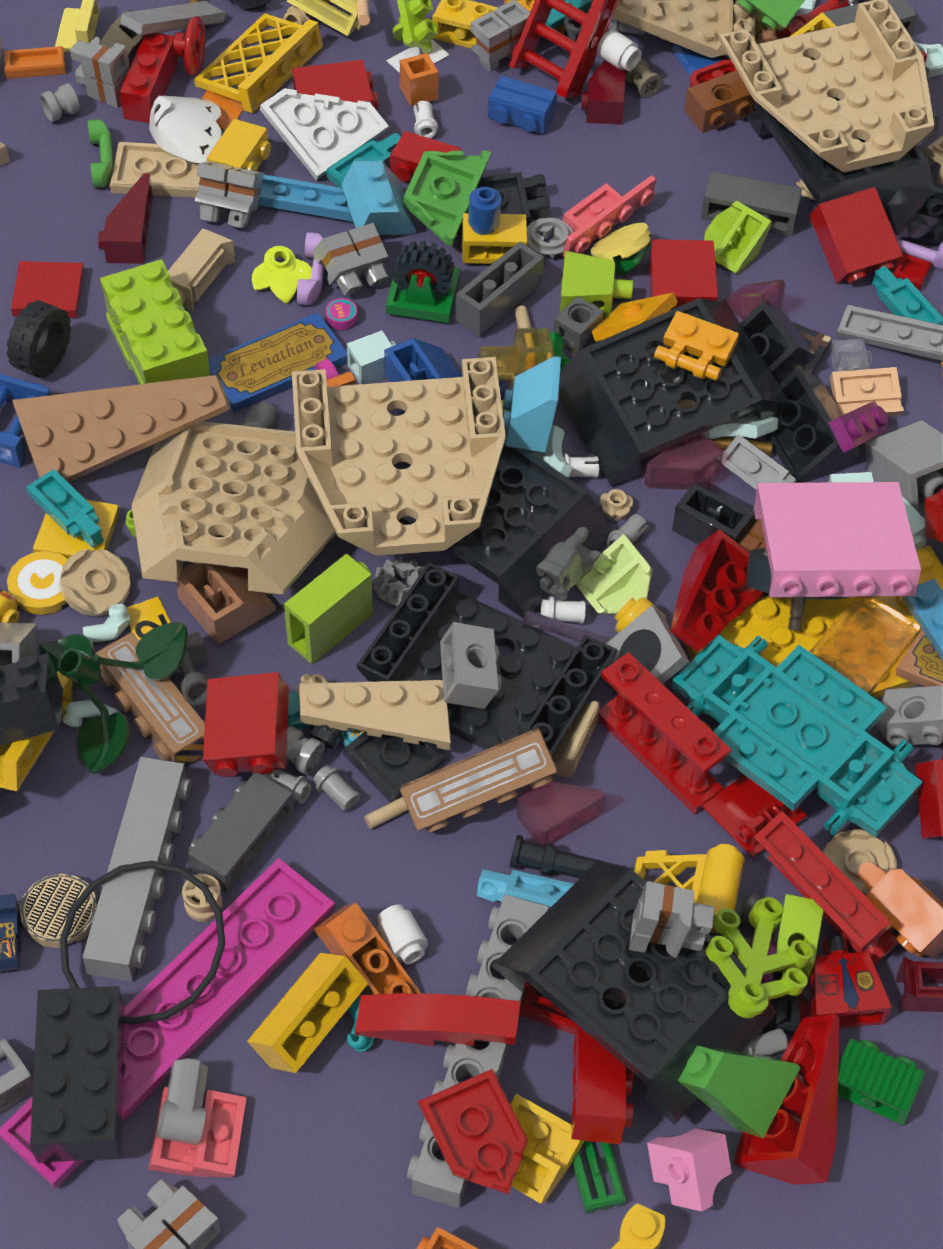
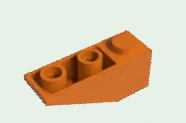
[314,902,421,995]

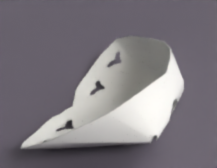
[149,96,221,163]

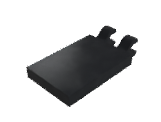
[457,172,551,235]

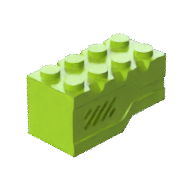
[100,259,210,384]

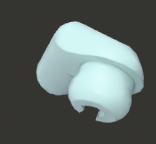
[62,700,120,727]

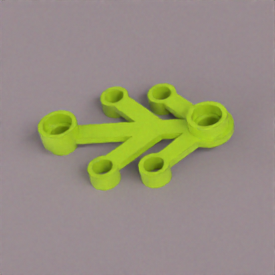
[706,897,814,1018]

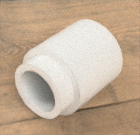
[597,29,642,71]
[376,904,428,964]

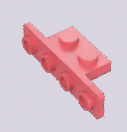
[562,175,657,257]

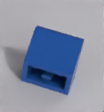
[384,338,462,382]

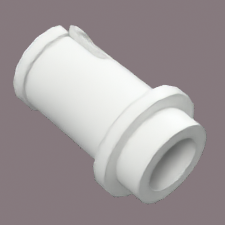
[413,101,438,138]
[563,454,599,478]
[541,596,585,625]

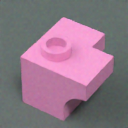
[647,1128,732,1212]

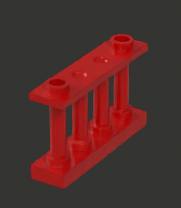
[509,0,619,98]
[598,652,731,815]
[754,811,899,966]

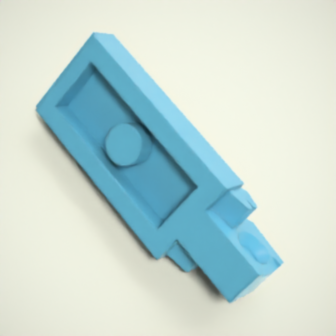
[477,869,574,908]

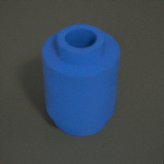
[468,187,501,235]

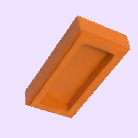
[4,46,66,79]

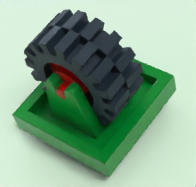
[386,241,461,323]

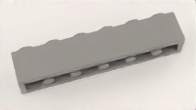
[82,757,191,982]

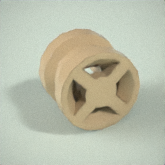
[182,874,223,922]

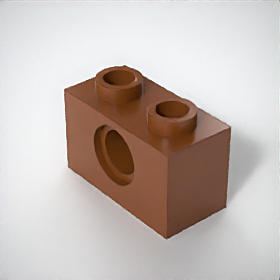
[684,71,756,133]

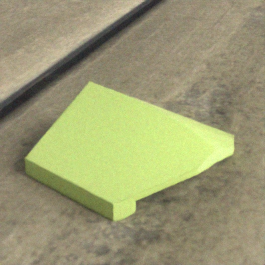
[575,534,653,615]

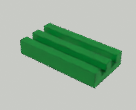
[572,1141,626,1214]

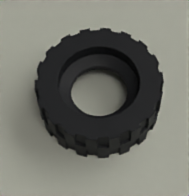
[7,300,71,378]

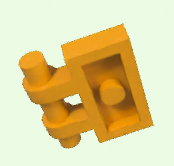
[654,311,739,381]

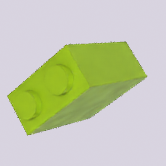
[284,554,373,664]

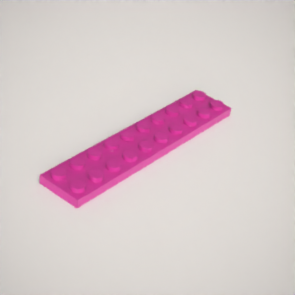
[0,858,335,1189]

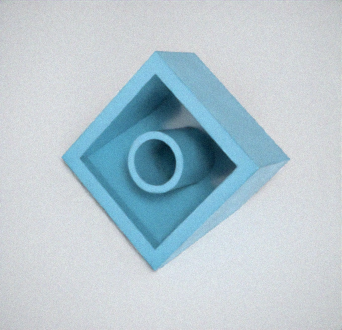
[342,161,417,235]
[503,356,561,453]

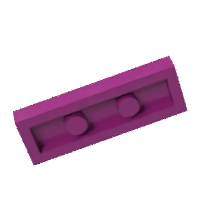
[828,400,890,453]

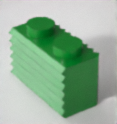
[838,1039,925,1126]

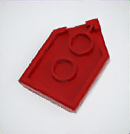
[418,1069,528,1195]

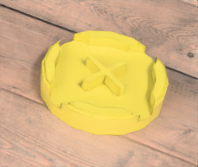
[591,223,652,262]

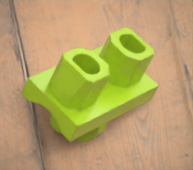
[392,0,439,53]

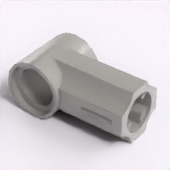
[157,1058,208,1145]

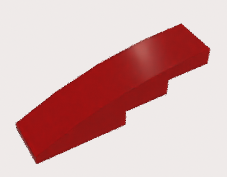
[355,993,521,1046]

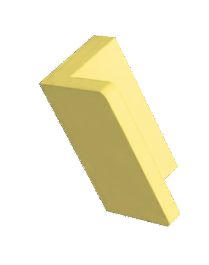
[55,0,100,53]

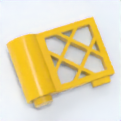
[634,844,745,933]

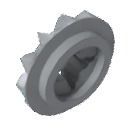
[527,218,573,260]
[373,556,425,606]

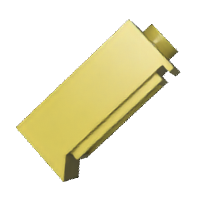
[287,0,363,36]

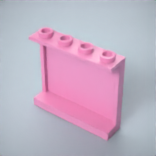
[754,482,921,597]

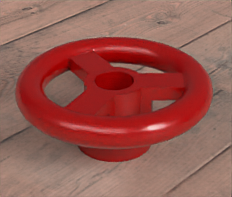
[173,16,206,77]

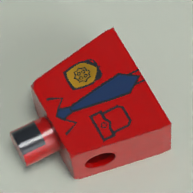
[809,936,891,1029]

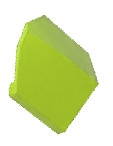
[704,201,772,275]

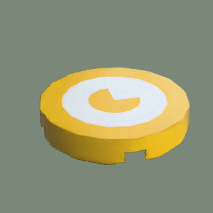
[7,551,68,615]

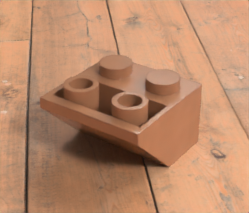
[176,563,276,645]

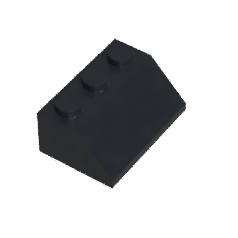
[753,367,865,483]

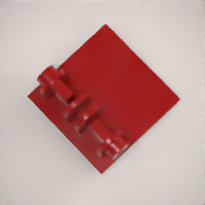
[702,775,807,858]

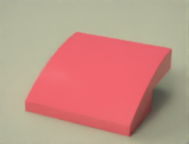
[148,1087,247,1178]

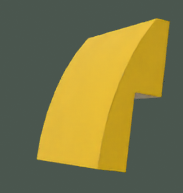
[510,1094,584,1205]

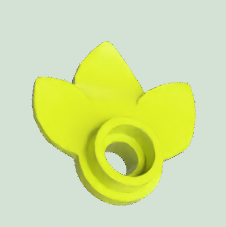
[252,246,312,304]

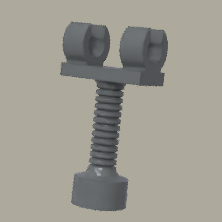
[178,632,208,705]

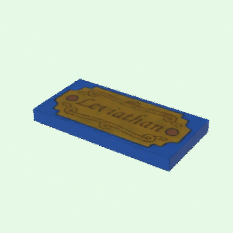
[208,312,347,412]

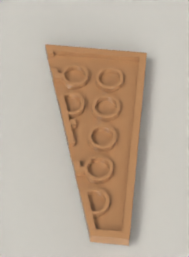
[12,375,231,483]

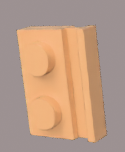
[830,367,904,417]

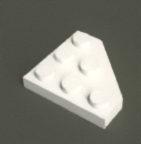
[260,88,389,181]

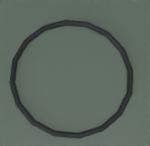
[60,860,225,1025]

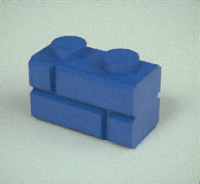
[488,76,557,134]

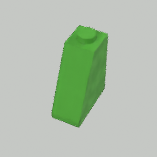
[678,1045,800,1138]

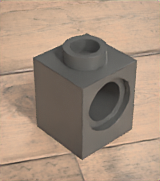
[554,296,604,354]

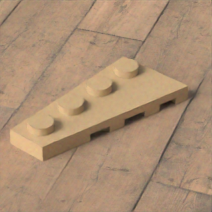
[299,680,451,750]

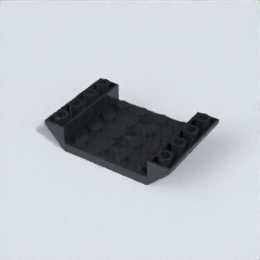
[746,97,934,222]
[558,298,790,486]
[399,440,613,620]
[357,562,617,756]
[493,862,777,1125]

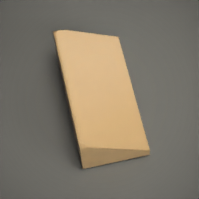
[552,701,599,779]

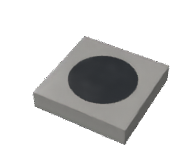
[606,605,690,684]

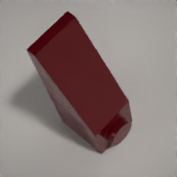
[581,60,625,125]
[98,173,153,264]

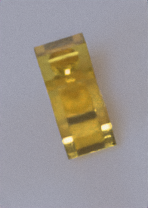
[478,328,554,387]

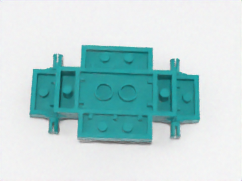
[671,634,923,838]

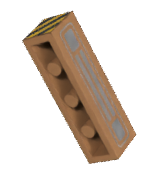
[95,632,205,767]
[400,727,557,833]

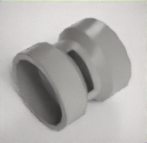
[39,83,80,123]
[286,726,325,776]

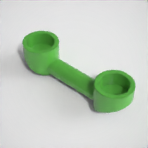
[88,119,113,188]

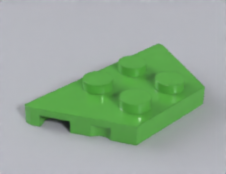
[402,150,491,247]

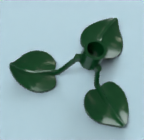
[39,622,188,774]

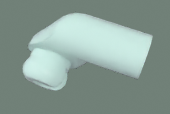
[83,604,130,643]

